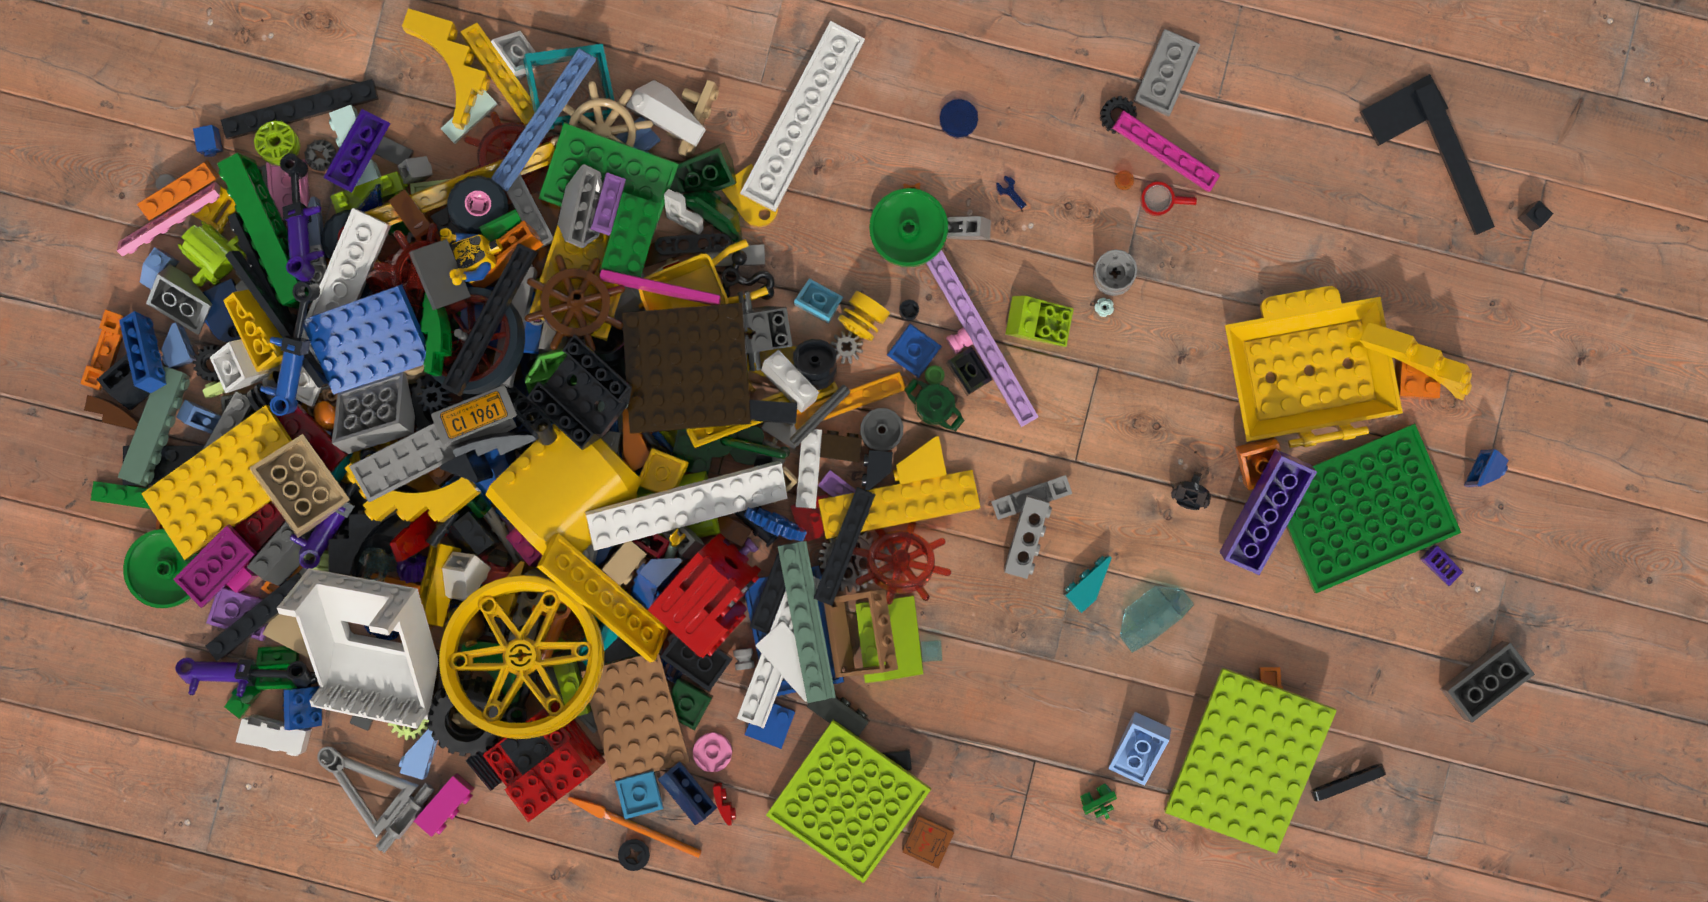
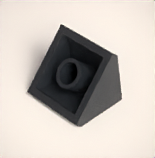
[946,347,993,396]
[440,450,493,483]

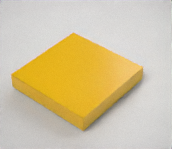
[639,448,689,493]

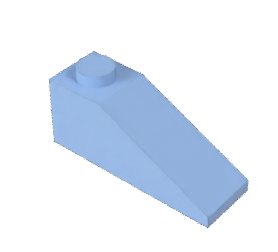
[399,729,438,780]

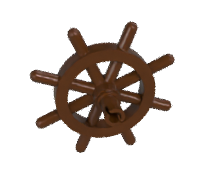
[525,254,625,351]

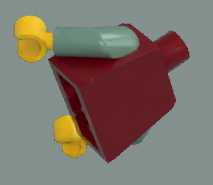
[632,529,686,559]

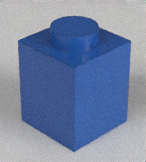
[193,125,223,157]

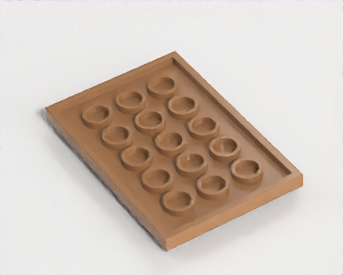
[581,652,690,783]

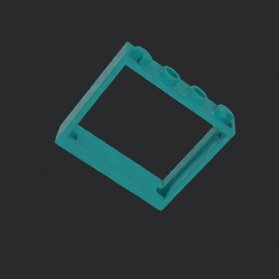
[523,44,615,130]

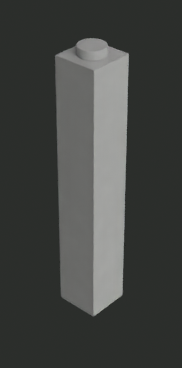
[492,264,537,388]

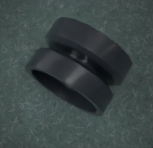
[793,339,837,390]

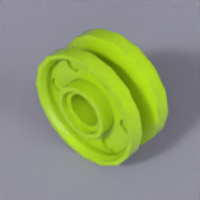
[254,121,301,166]

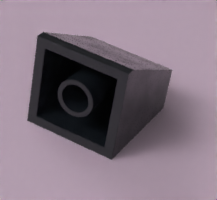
[447,511,502,560]

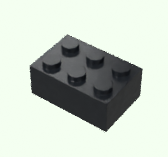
[661,636,733,692]

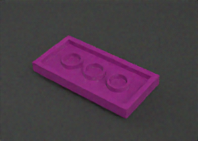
[173,524,257,608]

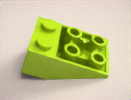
[1005,296,1074,347]

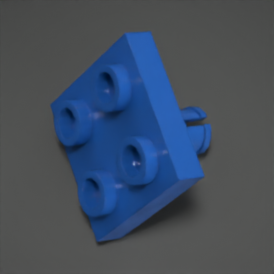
[282,686,322,730]

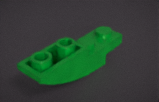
[421,292,452,376]

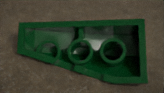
[675,142,736,192]

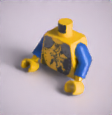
[440,228,503,285]

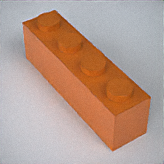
[137,160,219,221]
[468,221,544,288]

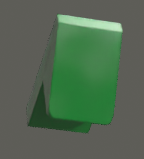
[224,683,263,719]

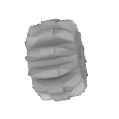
[830,331,863,364]

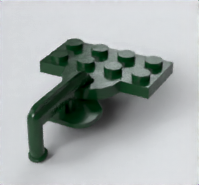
[672,426,790,476]

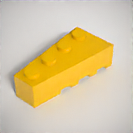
[223,289,284,372]

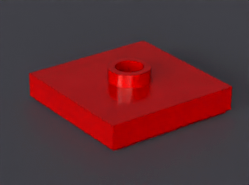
[790,493,829,542]

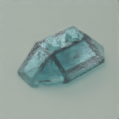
[1120,586,1194,653]

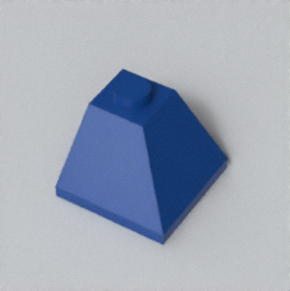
[1464,449,1509,487]

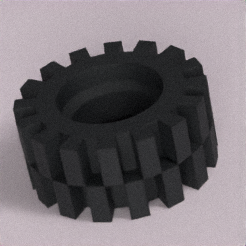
[1100,96,1137,134]
[193,345,221,382]

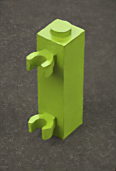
[330,171,409,213]

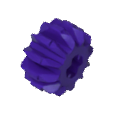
[396,554,428,584]

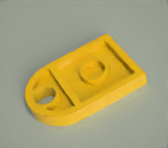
[722,164,778,227]

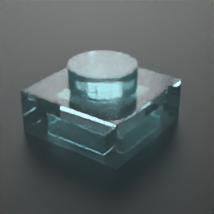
[921,640,942,662]

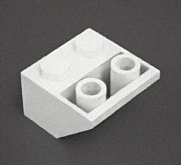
[442,552,491,601]

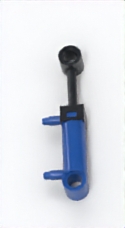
[260,281,320,416]

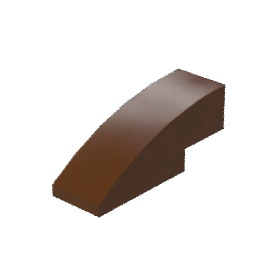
[84,395,140,430]

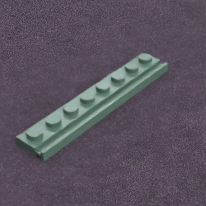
[778,541,836,703]

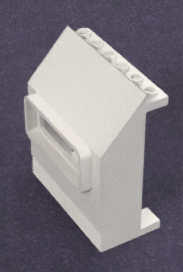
[277,568,438,729]

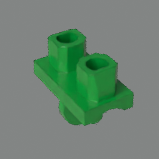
[1080,783,1117,820]

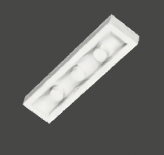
[796,429,822,509]

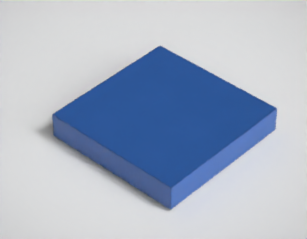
[887,324,942,378]

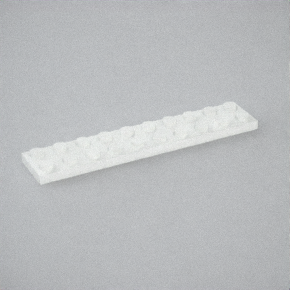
[740,21,865,212]
[296,208,391,406]
[585,460,787,551]

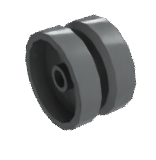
[860,408,903,452]

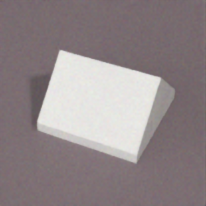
[491,31,539,80]

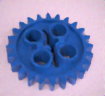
[744,507,807,541]

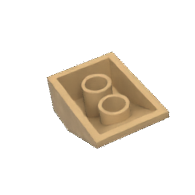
[601,541,647,586]

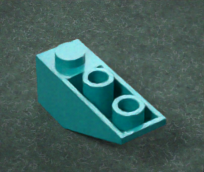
[1063,555,1112,613]

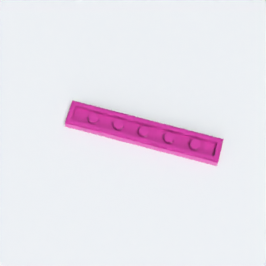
[1112,111,1220,192]
[600,269,721,305]

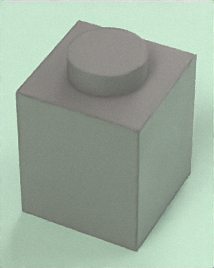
[398,156,433,184]

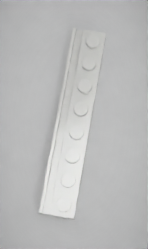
[737,577,820,728]

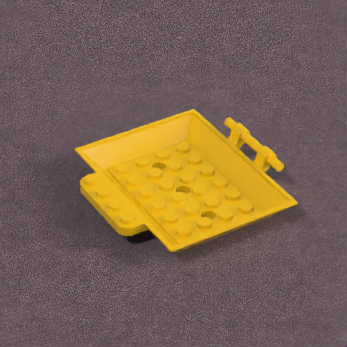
[1225,286,1403,448]

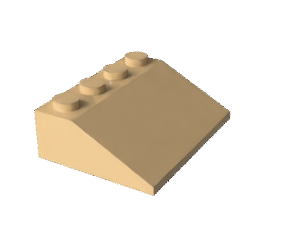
[250,434,350,538]

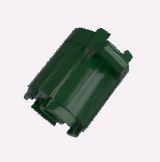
[904,379,965,432]

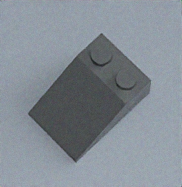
[146,265,212,335]

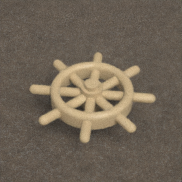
[551,81,653,147]

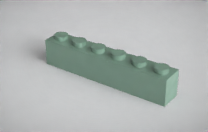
[118,366,190,487]

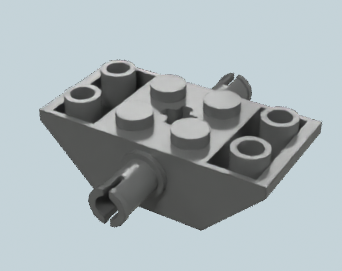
[737,291,793,371]

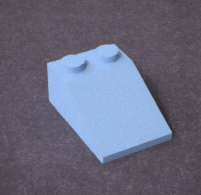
[1108,712,1171,786]

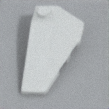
[626,80,706,147]

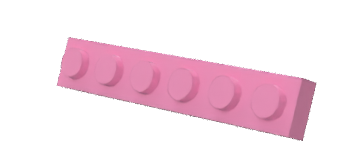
[117,181,221,256]

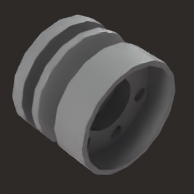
[1093,249,1137,296]

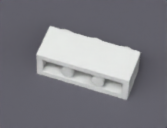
[761,350,819,413]

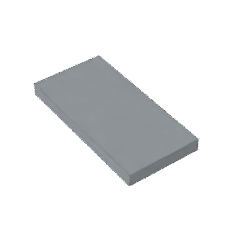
[1133,29,1200,117]

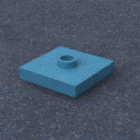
[615,771,664,819]

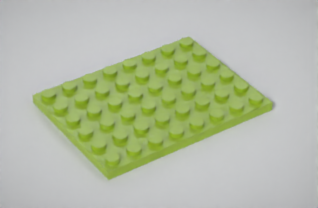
[1164,667,1337,854]

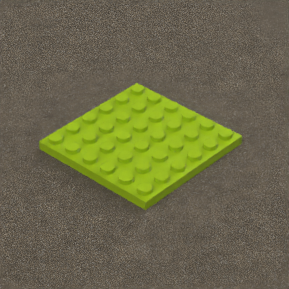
[766,720,931,883]

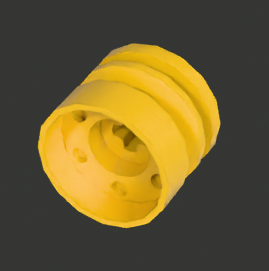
[838,291,890,342]

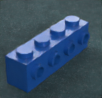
[119,311,167,393]

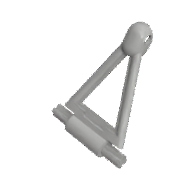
[317,746,435,853]

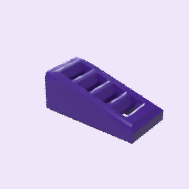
[1420,545,1463,586]

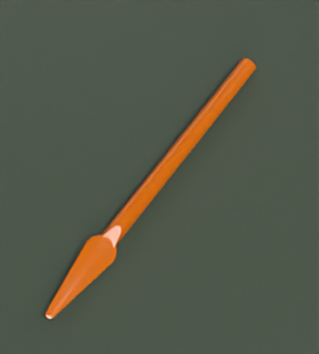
[568,796,702,858]

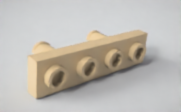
[667,80,719,159]

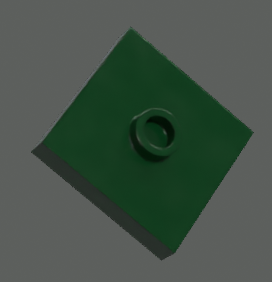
[671,677,713,731]

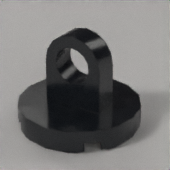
[1171,471,1211,510]

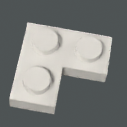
[664,189,703,235]

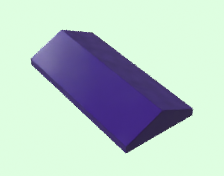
[323,109,391,193]

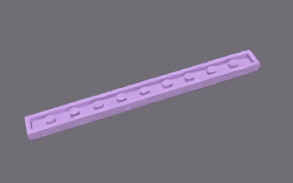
[926,250,1038,427]

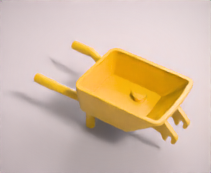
[638,239,769,311]

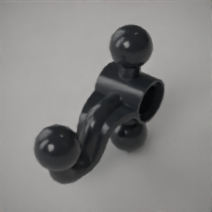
[722,250,775,300]

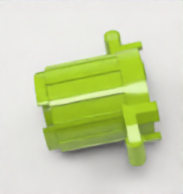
[178,221,246,287]

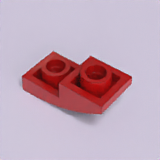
[713,783,736,826]

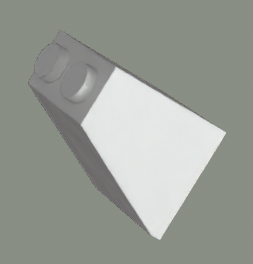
[210,339,281,393]

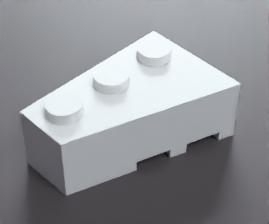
[236,714,312,756]

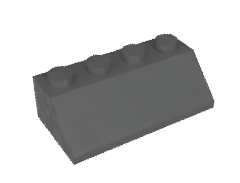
[247,521,315,586]

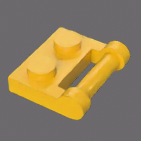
[192,184,236,234]

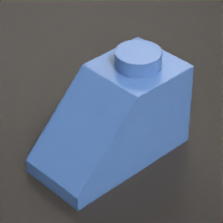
[140,247,179,290]
[161,322,196,369]
[176,400,221,434]

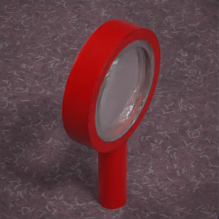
[1140,182,1197,216]

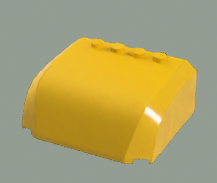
[486,424,643,555]

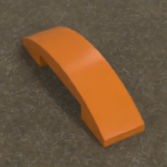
[80,309,125,390]

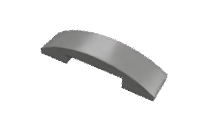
[991,475,1073,520]

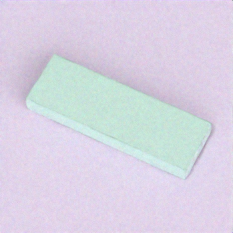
[440,90,498,144]

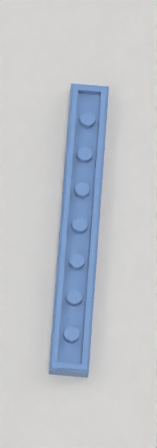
[491,48,596,192]

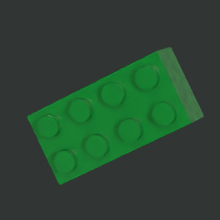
[599,192,661,278]

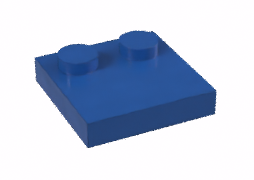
[745,703,795,749]

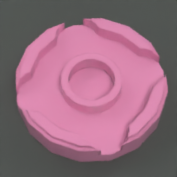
[693,732,732,772]

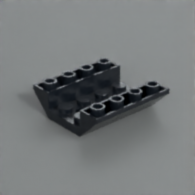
[527,335,632,450]

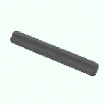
[790,385,850,446]

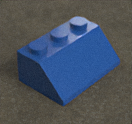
[631,558,683,610]

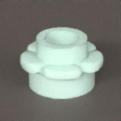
[1095,298,1114,317]

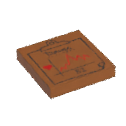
[902,815,954,869]

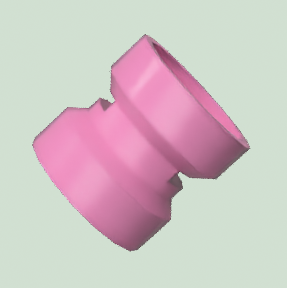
[946,328,973,354]

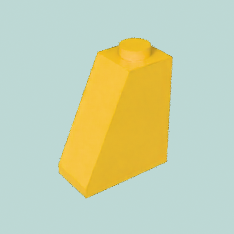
[893,436,947,484]

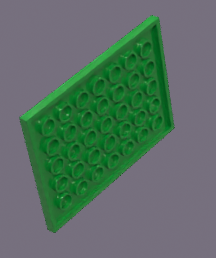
[1286,424,1461,593]

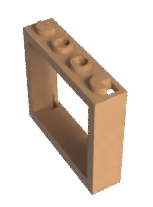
[824,589,898,678]

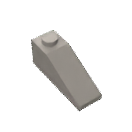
[947,216,991,240]

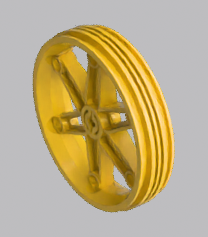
[439,575,604,739]

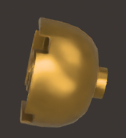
[443,611,485,648]

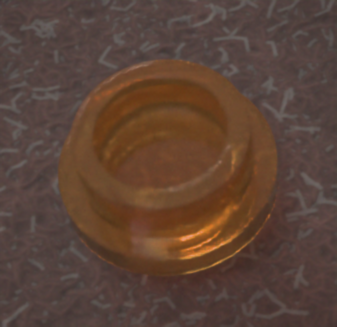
[1114,170,1134,190]

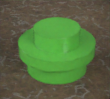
[925,365,945,385]

